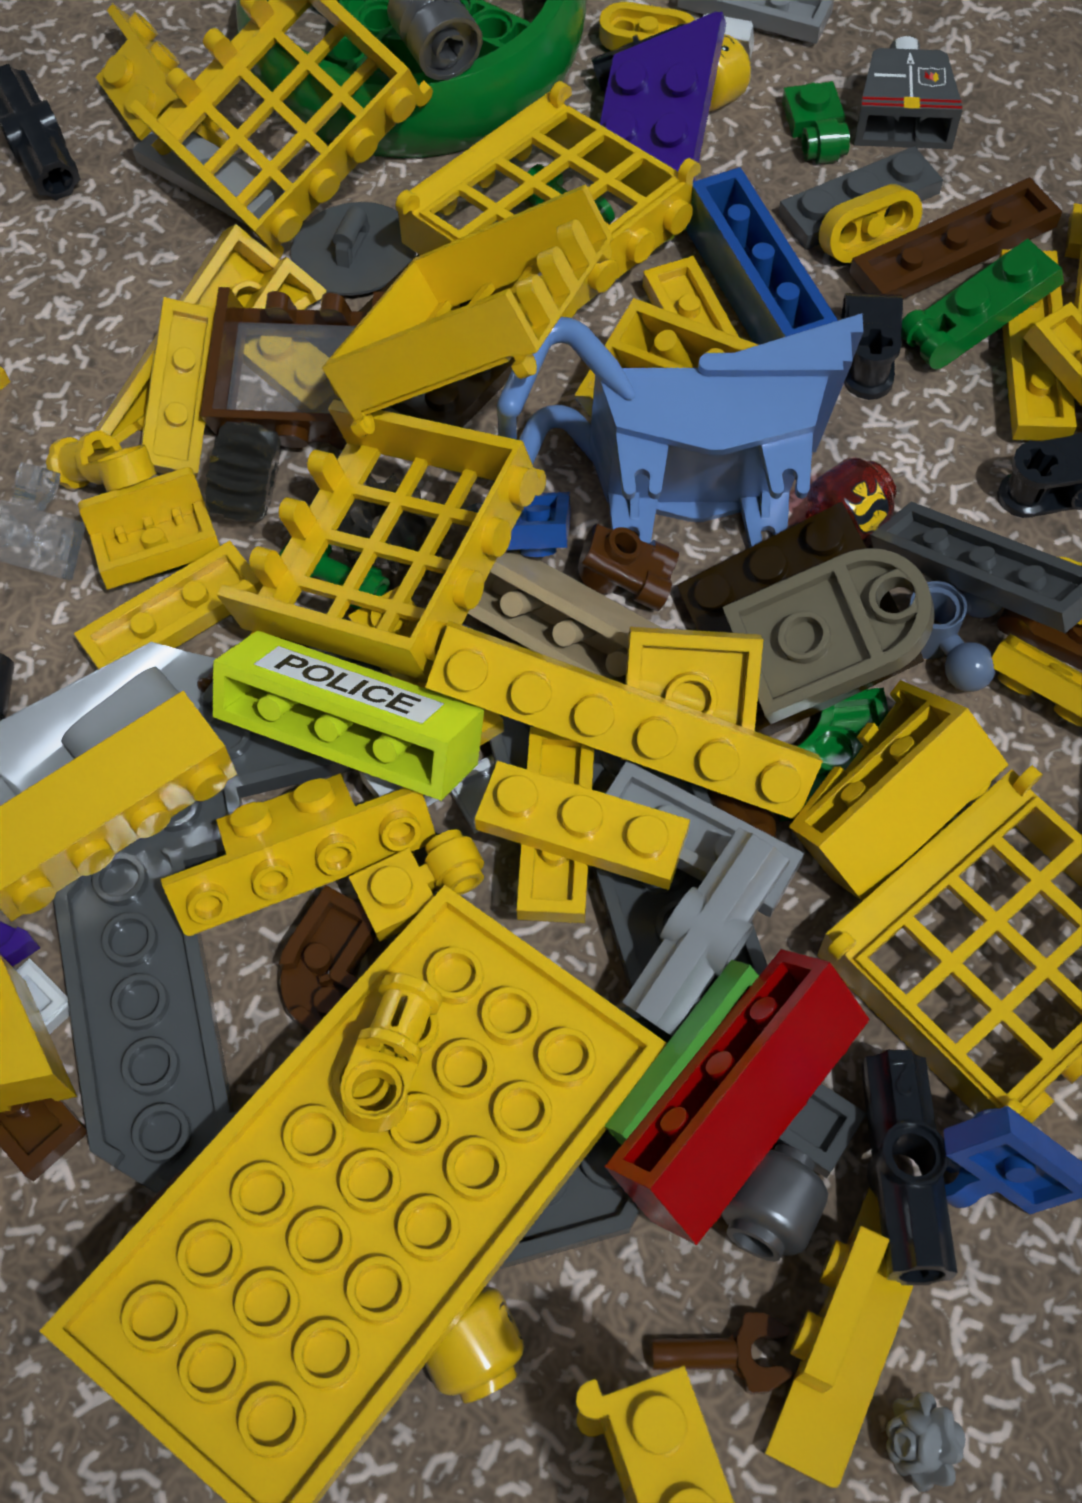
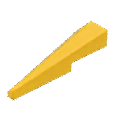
[95,224,327,443]

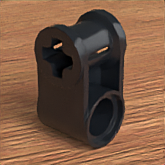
[841,293,903,400]
[997,432,1082,518]

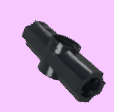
[0,64,81,201]
[861,1050,958,1286]

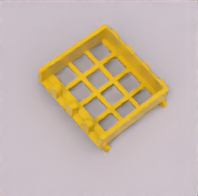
[129,0,433,259]
[395,81,701,318]
[322,184,613,438]
[217,400,546,692]
[817,765,1082,1124]
[576,1366,734,1503]

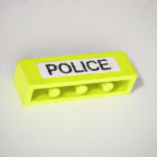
[213,630,484,801]

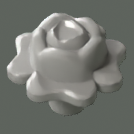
[886,1391,966,1492]

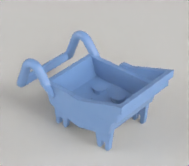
[497,313,864,548]

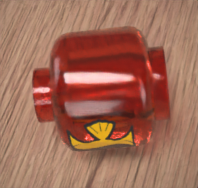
[806,457,897,540]

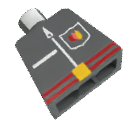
[854,36,963,149]

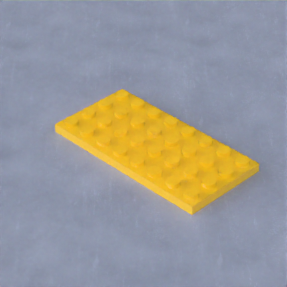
[39,885,667,1503]

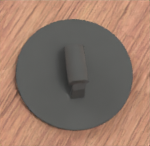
[291,202,416,296]

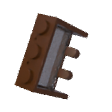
[200,287,385,450]

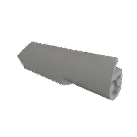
[0,642,216,806]

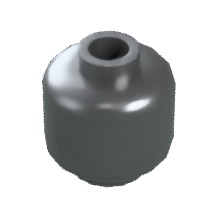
[721,1144,828,1262]

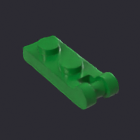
[901,238,1064,369]

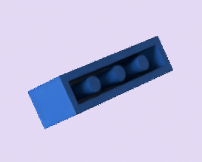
[686,167,838,345]

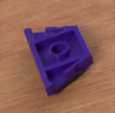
[600,12,727,182]

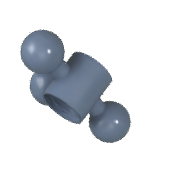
[907,581,1003,692]

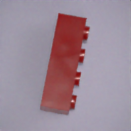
[605,949,870,1246]

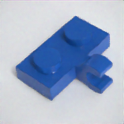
[466,492,571,557]
[943,1106,1082,1215]

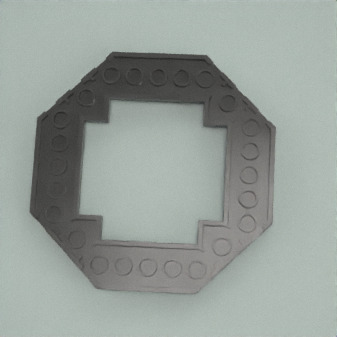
[54,624,767,1270]

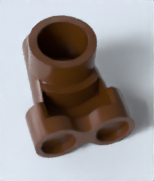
[578,524,679,611]

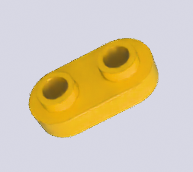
[599,2,695,50]
[819,184,922,263]

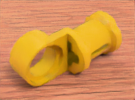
[46,431,157,491]
[340,973,443,1133]

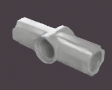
[623,827,790,1037]

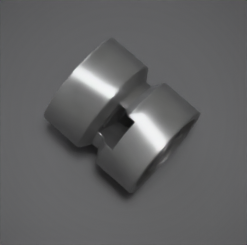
[387,0,483,80]

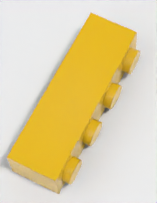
[0,691,237,922]

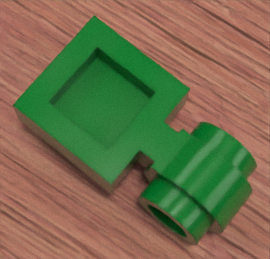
[782,81,850,164]

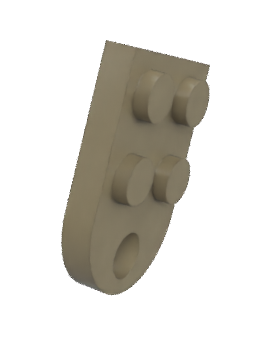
[723,549,935,724]

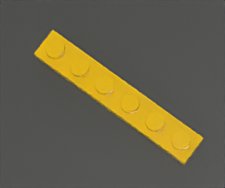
[425,621,823,819]

